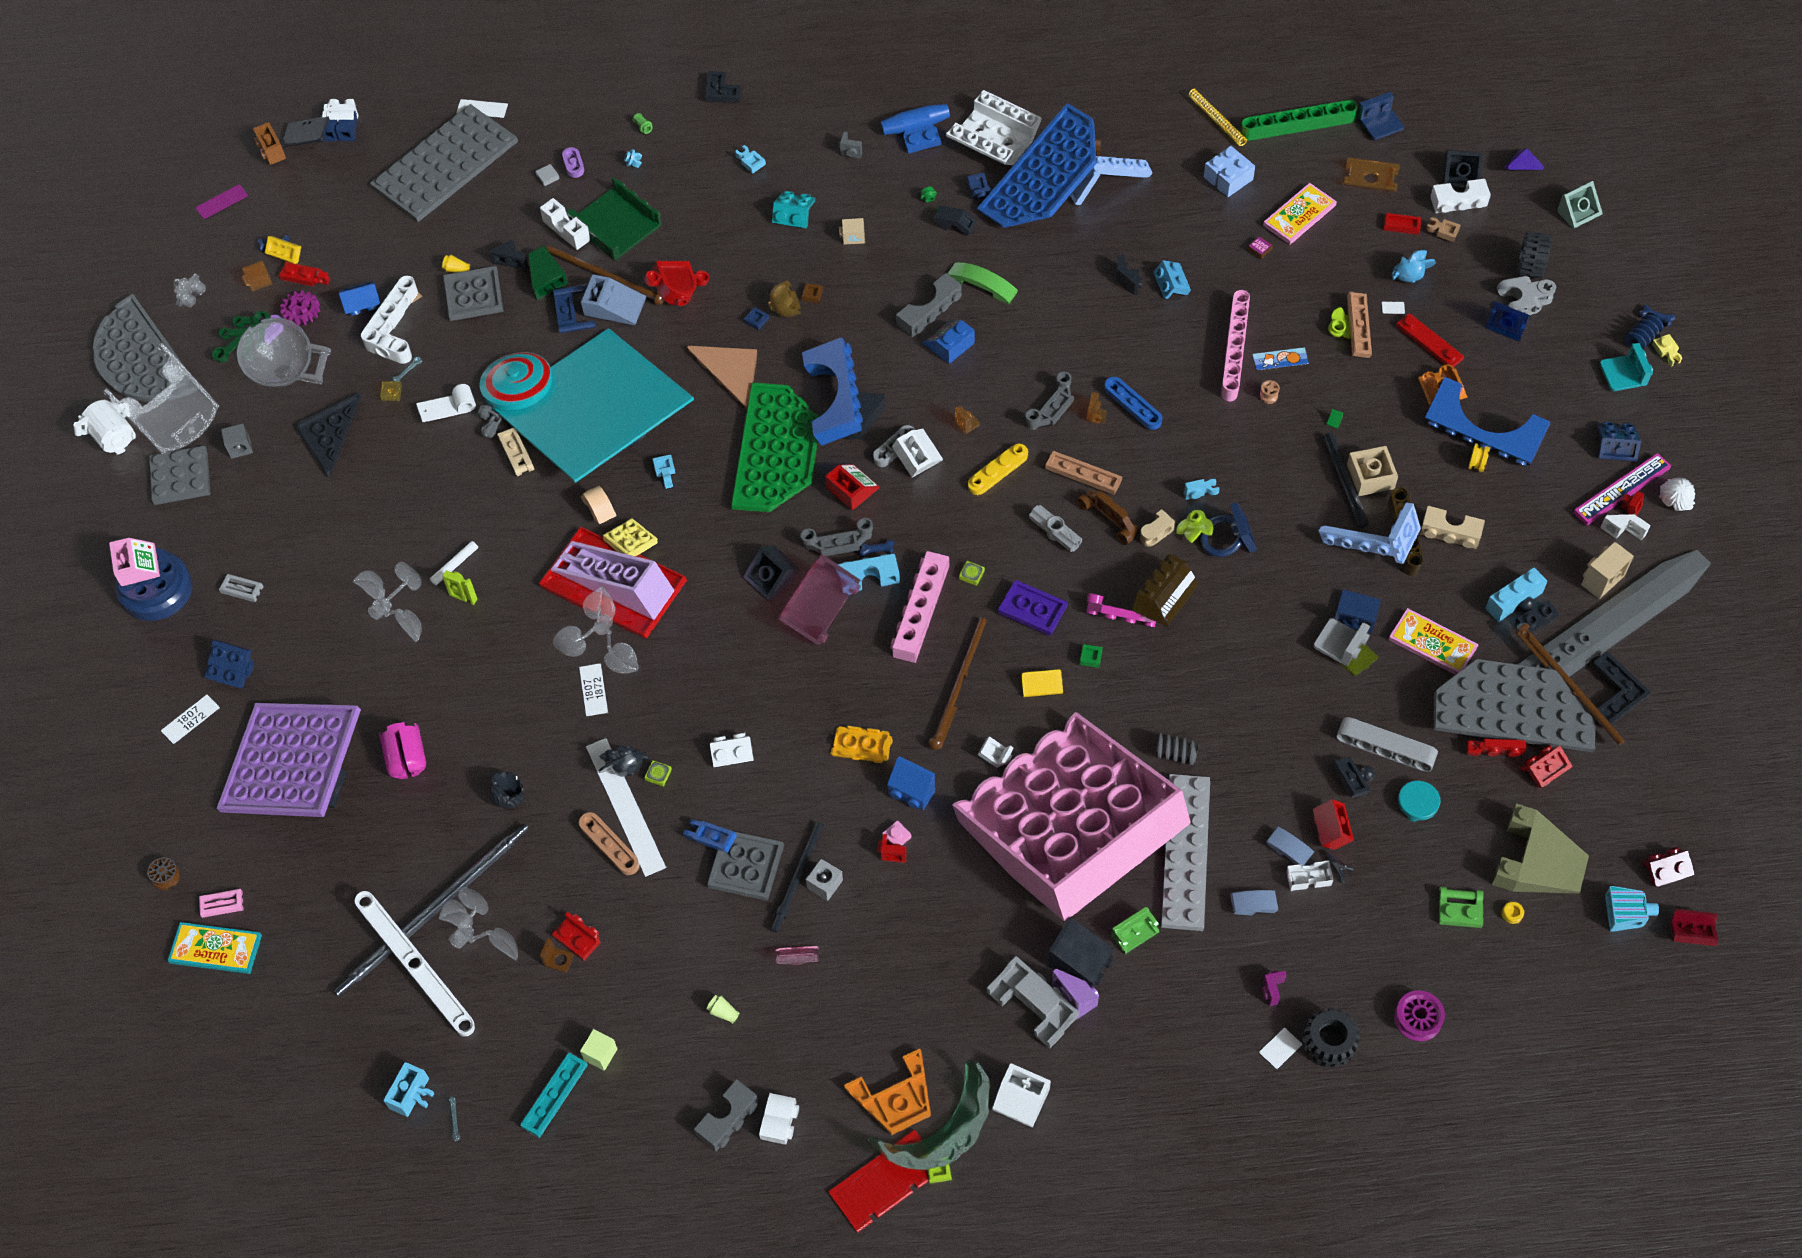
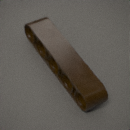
[1388,487,1423,576]

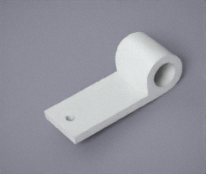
[416,384,476,422]

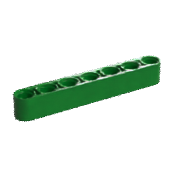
[1241,100,1357,141]

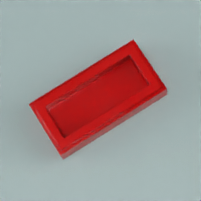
[1383,213,1421,235]

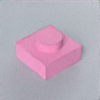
[882,821,911,845]

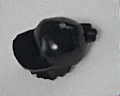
[599,745,649,777]

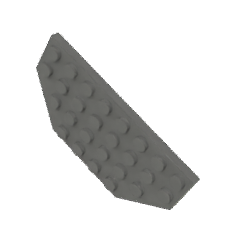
[1433,659,1595,752]

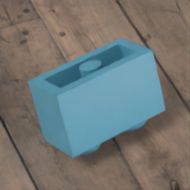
[383,1062,434,1117]

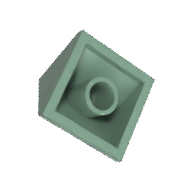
[1557,181,1603,228]

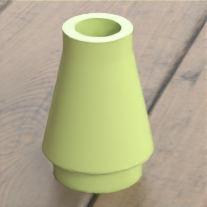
[707,995,740,1024]

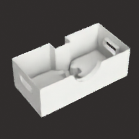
[1286,861,1333,891]

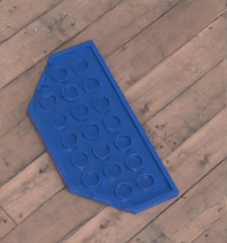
[977,103,1097,228]

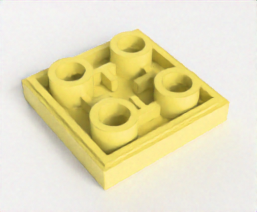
[603,519,657,556]

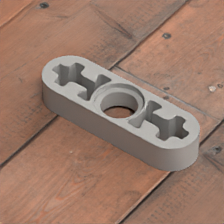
[873,425,915,467]

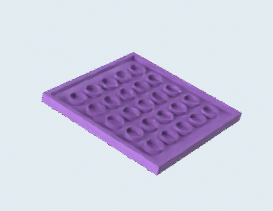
[217,703,361,817]

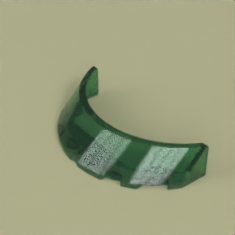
[868,1060,990,1170]

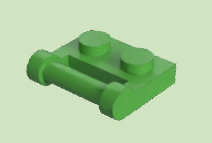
[1439,887,1483,928]

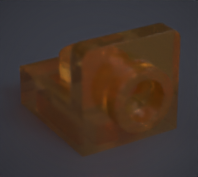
[1087,392,1107,423]
[955,406,980,434]

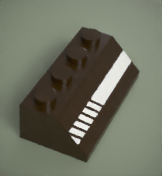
[1132,553,1198,627]

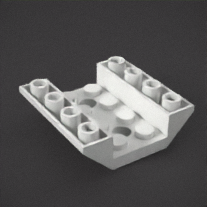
[946,90,1041,165]

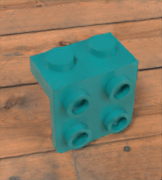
[772,191,815,228]
[1600,343,1653,391]

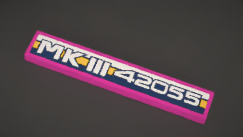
[1573,453,1671,526]

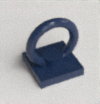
[1200,502,1257,557]

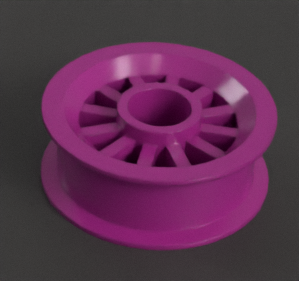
[1394,990,1445,1041]

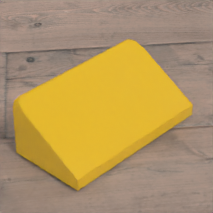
[1021,669,1063,697]

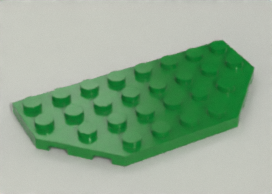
[732,383,819,512]

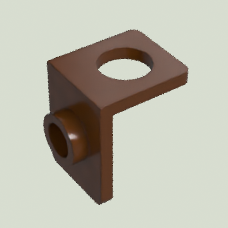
[540,938,574,973]

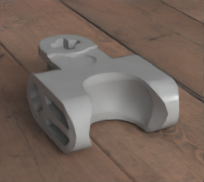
[1497,276,1556,318]

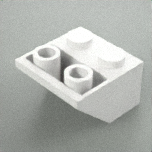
[892,429,943,477]
[993,1063,1051,1128]

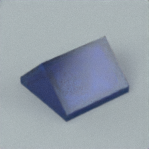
[1485,302,1531,342]

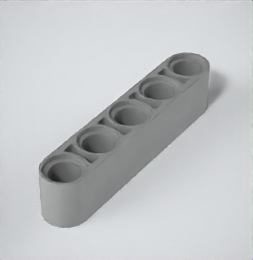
[1337,717,1438,772]

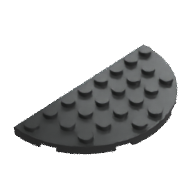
[93,294,200,402]

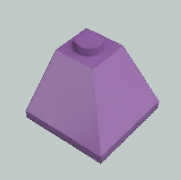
[1052,969,1099,1019]

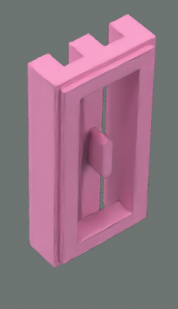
[199,889,243,918]

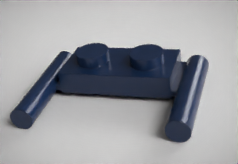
[553,284,596,333]

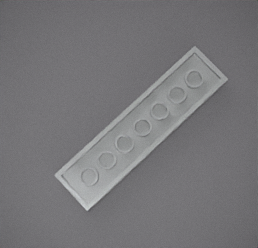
[1161,774,1210,931]

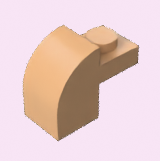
[581,486,616,524]

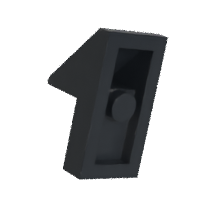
[490,240,528,270]

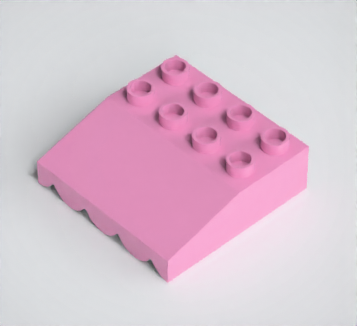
[952,712,1190,921]

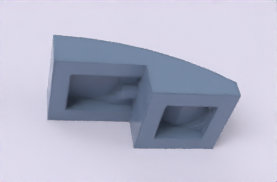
[1266,827,1314,866]
[1230,890,1278,915]

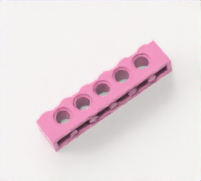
[890,551,949,663]

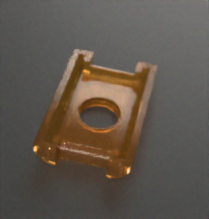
[1344,157,1400,191]

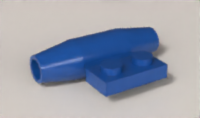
[881,104,950,154]

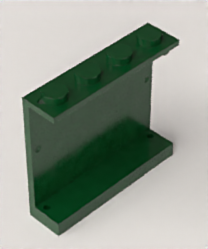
[566,177,662,261]

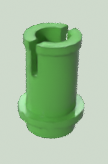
[633,113,653,134]

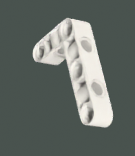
[361,276,418,364]

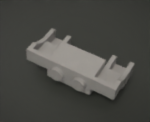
[987,956,1079,1049]

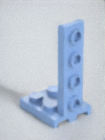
[1070,156,1152,205]
[1319,503,1421,564]

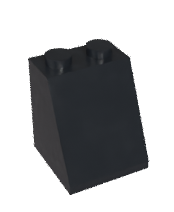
[1048,917,1115,987]

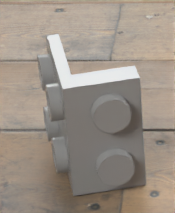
[1314,619,1370,666]

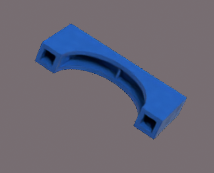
[802,337,863,446]
[1425,377,1550,466]

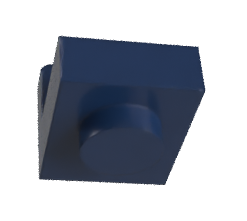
[967,173,991,199]

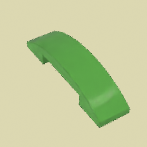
[947,262,1018,304]

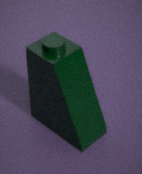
[529,246,568,300]

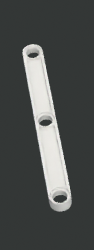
[355,891,475,1036]

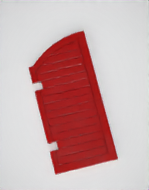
[829,1130,929,1233]

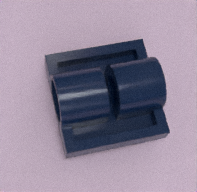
[205,640,254,688]

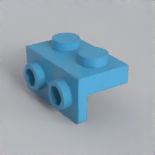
[1154,260,1191,299]

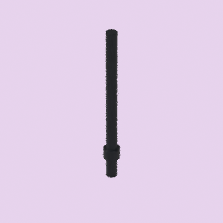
[770,822,823,933]

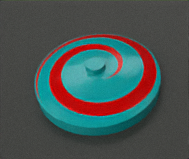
[480,352,553,411]

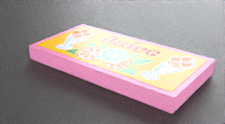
[1263,183,1337,245]
[1389,608,1478,675]

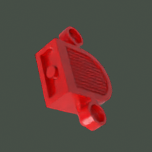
[644,261,710,306]

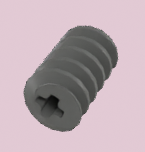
[1156,732,1200,765]

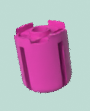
[379,722,426,779]

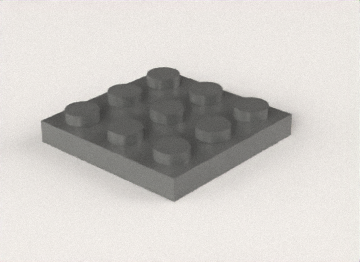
[444,266,504,321]
[150,446,211,505]
[707,831,784,901]

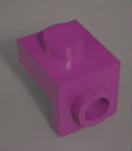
[1262,970,1287,1006]

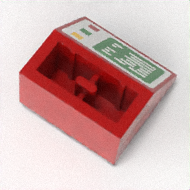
[825,464,879,511]

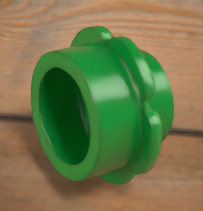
[920,187,937,202]

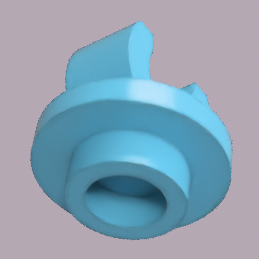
[624,149,642,168]

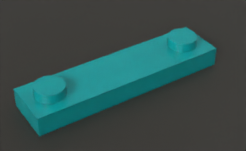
[520,1053,588,1138]

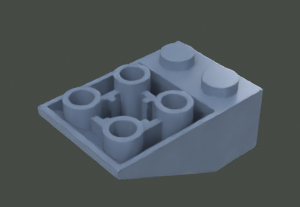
[581,275,646,325]

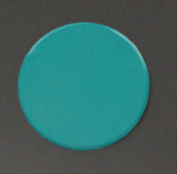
[1398,781,1440,822]

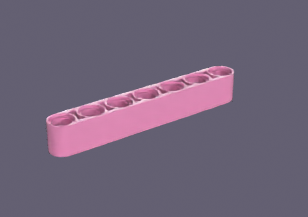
[1221,290,1250,401]

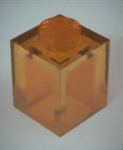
[242,261,272,292]

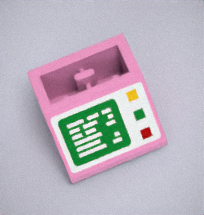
[109,538,160,586]

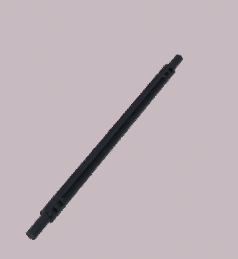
[334,824,529,997]

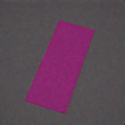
[195,184,248,219]

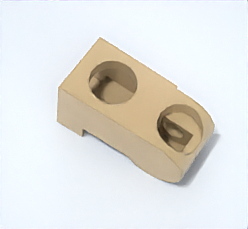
[1140,509,1175,547]

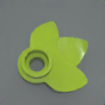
[1328,307,1351,339]
[1176,510,1213,543]

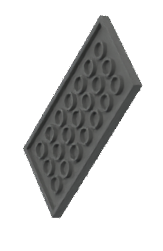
[370,104,518,222]

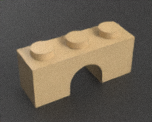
[1420,506,1485,549]

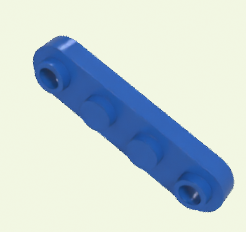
[1105,377,1162,430]

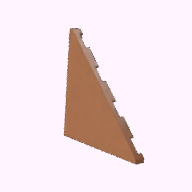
[688,346,757,410]

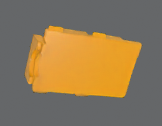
[830,726,893,763]

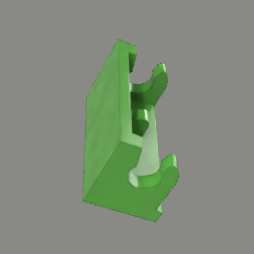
[1111,907,1159,954]

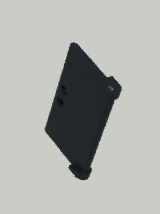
[280,116,329,149]

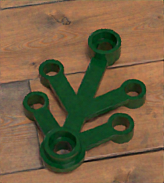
[212,311,271,363]

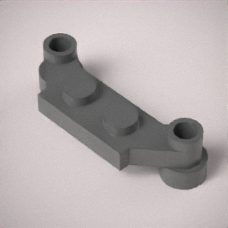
[1025,372,1074,430]
[801,518,873,557]

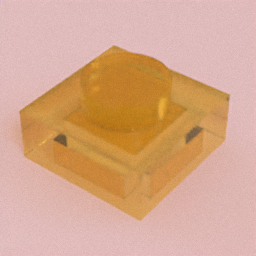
[380,381,402,401]

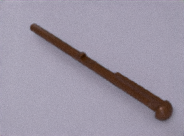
[547,245,665,305]
[928,618,987,750]
[1516,623,1625,746]

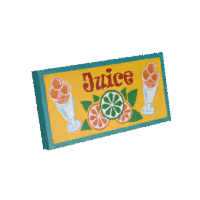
[168,922,262,974]

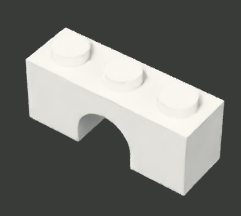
[1430,179,1491,213]
[540,198,590,250]

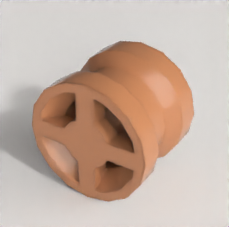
[1259,380,1280,404]

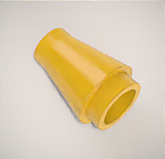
[442,255,470,273]

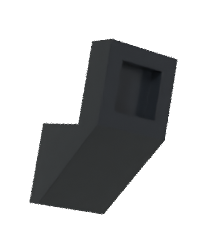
[933,206,976,236]
[1116,255,1142,295]

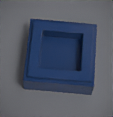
[744,307,769,331]

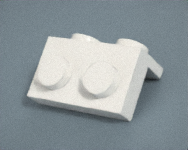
[710,733,753,767]

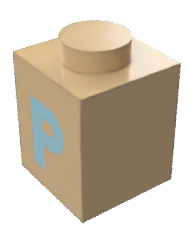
[839,218,865,244]

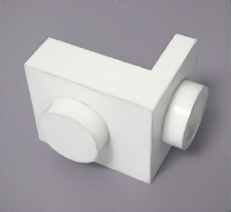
[978,737,1013,768]

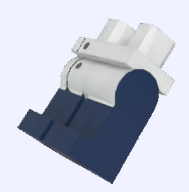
[322,99,358,141]

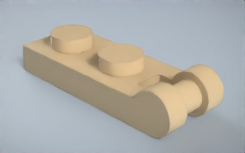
[498,428,534,476]

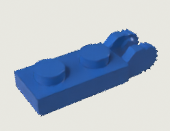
[683,819,737,853]

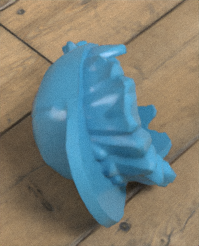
[1391,250,1436,283]

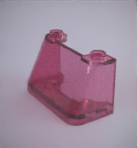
[777,554,861,645]

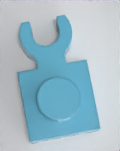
[736,145,766,174]

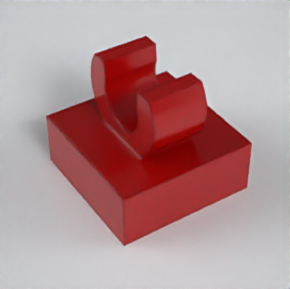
[1621,491,1644,516]

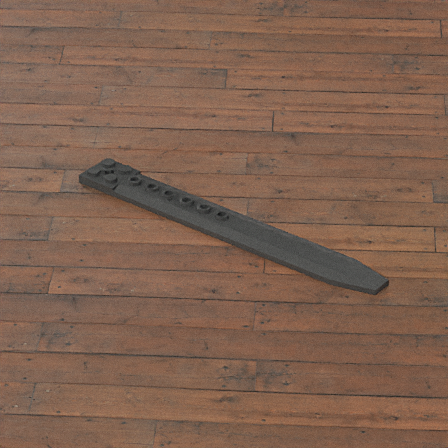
[1518,550,1711,677]

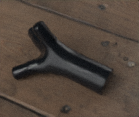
[1326,852,1354,883]

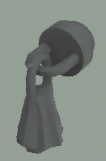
[478,405,502,438]

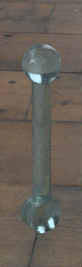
[393,357,422,383]
[450,1097,461,1141]

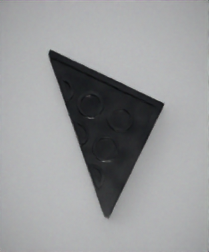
[295,392,361,477]

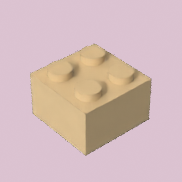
[1347,446,1398,496]
[1581,542,1634,599]

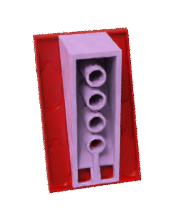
[539,527,687,639]

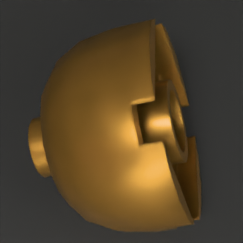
[768,281,801,318]

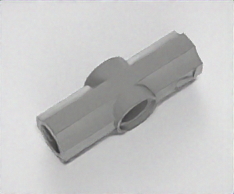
[1029,505,1082,552]

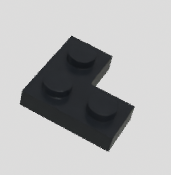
[705,71,741,102]

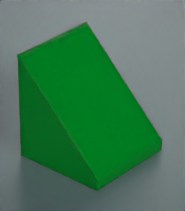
[1327,409,1343,429]

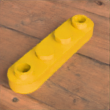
[968,444,1028,495]

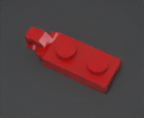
[279,262,330,286]
[1467,739,1526,757]

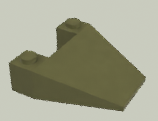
[1492,803,1589,893]

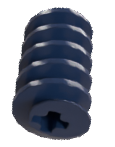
[1624,312,1664,350]

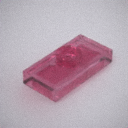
[776,946,819,965]

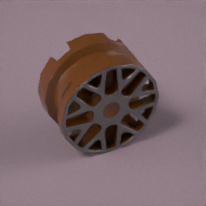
[147,857,180,890]

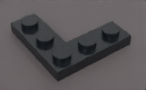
[1592,651,1651,725]

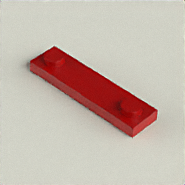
[1396,313,1464,368]

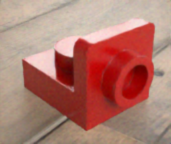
[877,834,907,863]

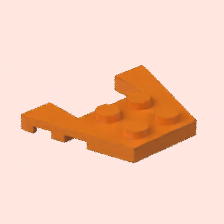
[844,1049,931,1135]

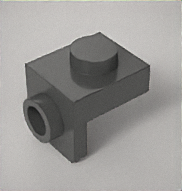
[838,132,862,158]

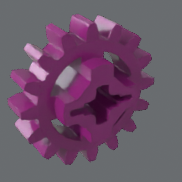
[280,290,320,326]

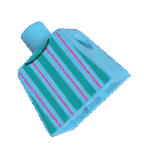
[1605,886,1659,932]

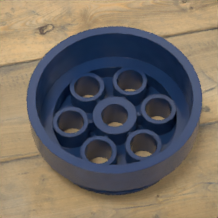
[115,548,193,621]

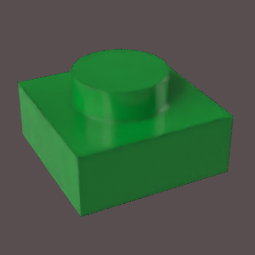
[1080,644,1103,668]

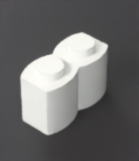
[759,1093,799,1145]

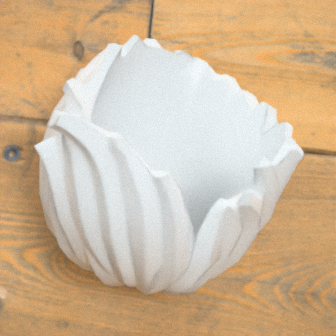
[1659,478,1695,511]

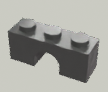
[694,1079,758,1152]

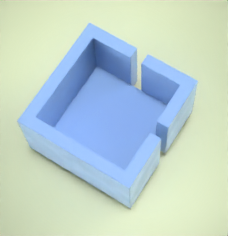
[1204,146,1255,197]

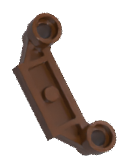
[1076,489,1140,545]

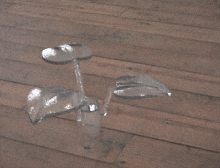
[353,562,422,643]
[553,586,639,674]
[439,887,518,961]

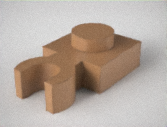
[1426,217,1461,242]

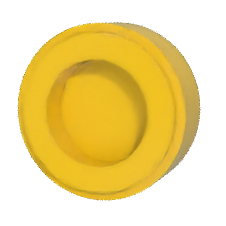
[1501,902,1524,924]

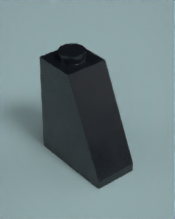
[843,392,886,440]

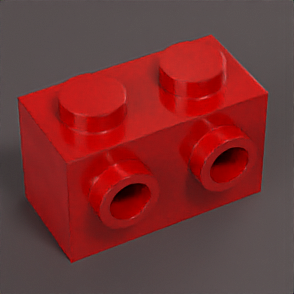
[1313,799,1354,850]

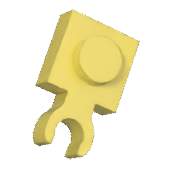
[1652,334,1682,366]

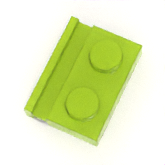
[442,570,477,605]

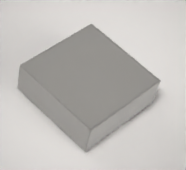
[535,164,560,186]

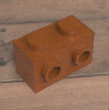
[253,122,286,165]

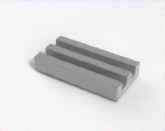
[219,574,263,602]

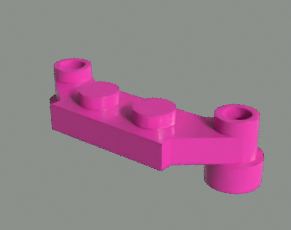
[1086,593,1156,627]

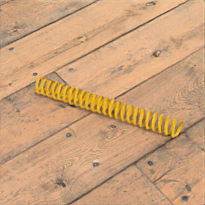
[1189,89,1247,146]

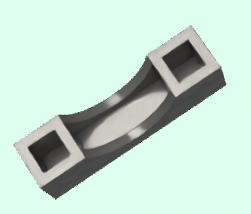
[896,273,962,337]

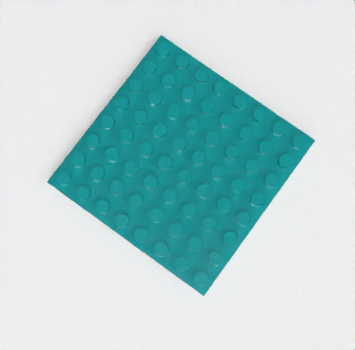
[492,328,694,483]

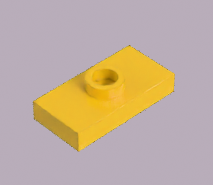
[265,236,301,264]

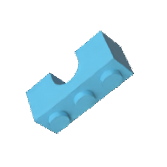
[838,554,900,594]
[1485,568,1547,622]

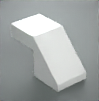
[1601,514,1650,540]

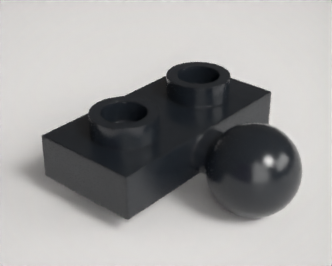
[1516,596,1560,633]
[1331,757,1375,798]

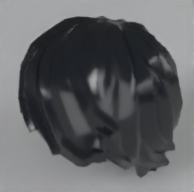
[489,771,524,809]

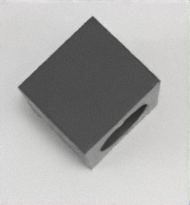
[221,424,253,459]

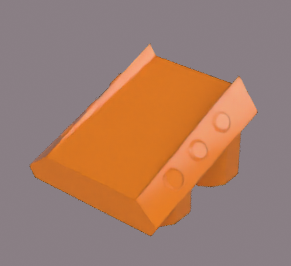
[1418,364,1468,406]

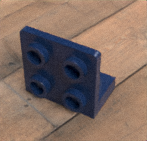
[1357,92,1404,140]
[1597,422,1641,461]
[1335,590,1381,633]

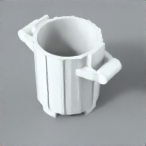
[73,400,136,454]

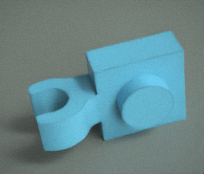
[653,455,675,489]
[1184,479,1219,500]

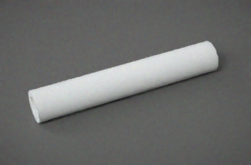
[430,541,478,585]

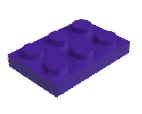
[998,580,1068,636]

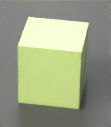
[580,1029,617,1071]

